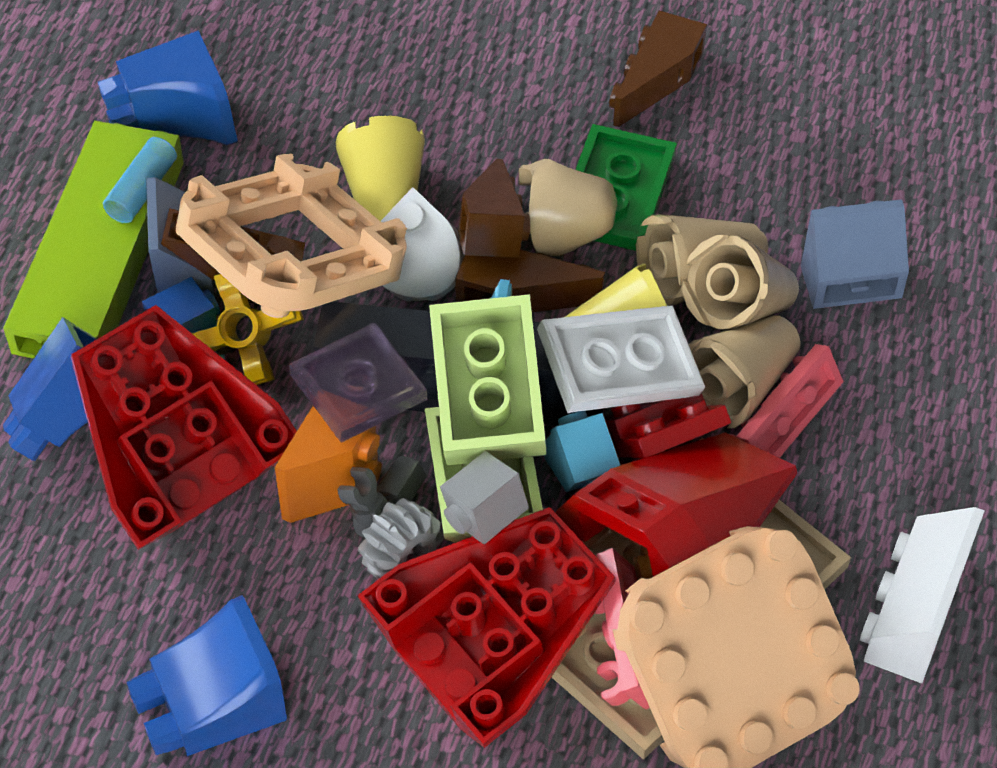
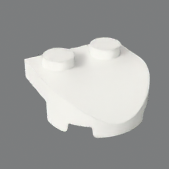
[381,187,463,302]

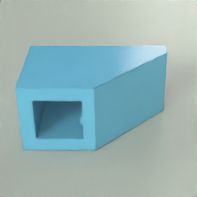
[544,411,620,493]

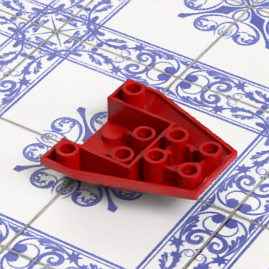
[71,305,297,550]
[555,433,797,577]
[357,507,616,748]

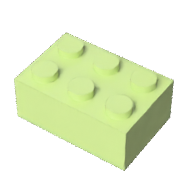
[429,294,546,465]

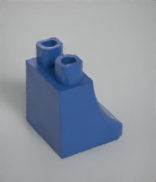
[97,30,238,146]
[2,317,97,461]
[126,595,287,756]

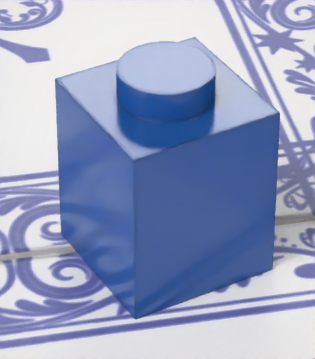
[142,277,220,333]

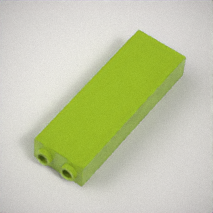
[3,120,184,358]

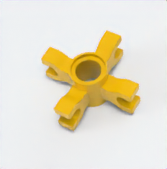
[192,274,304,385]

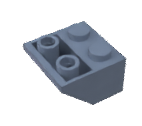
[801,199,909,309]

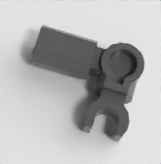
[337,456,427,538]

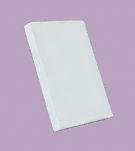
[537,305,705,413]

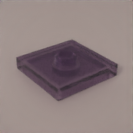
[289,323,427,443]

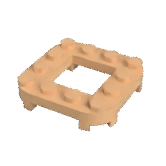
[176,154,407,318]

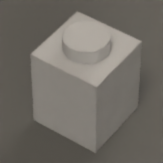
[440,451,529,544]

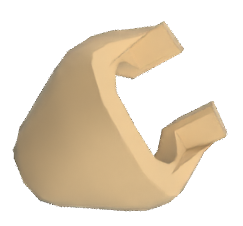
[519,159,617,257]

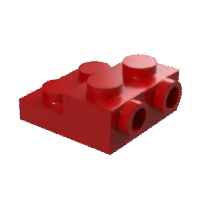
[604,393,731,458]

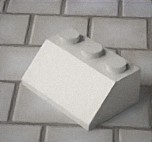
[860,507,984,683]

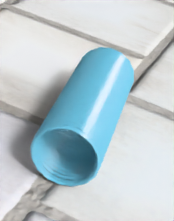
[103,137,177,223]

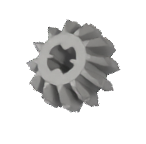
[358,498,444,579]

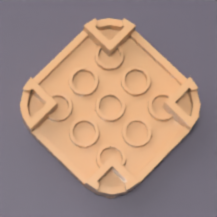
[613,526,859,768]

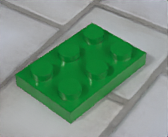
[576,124,677,251]

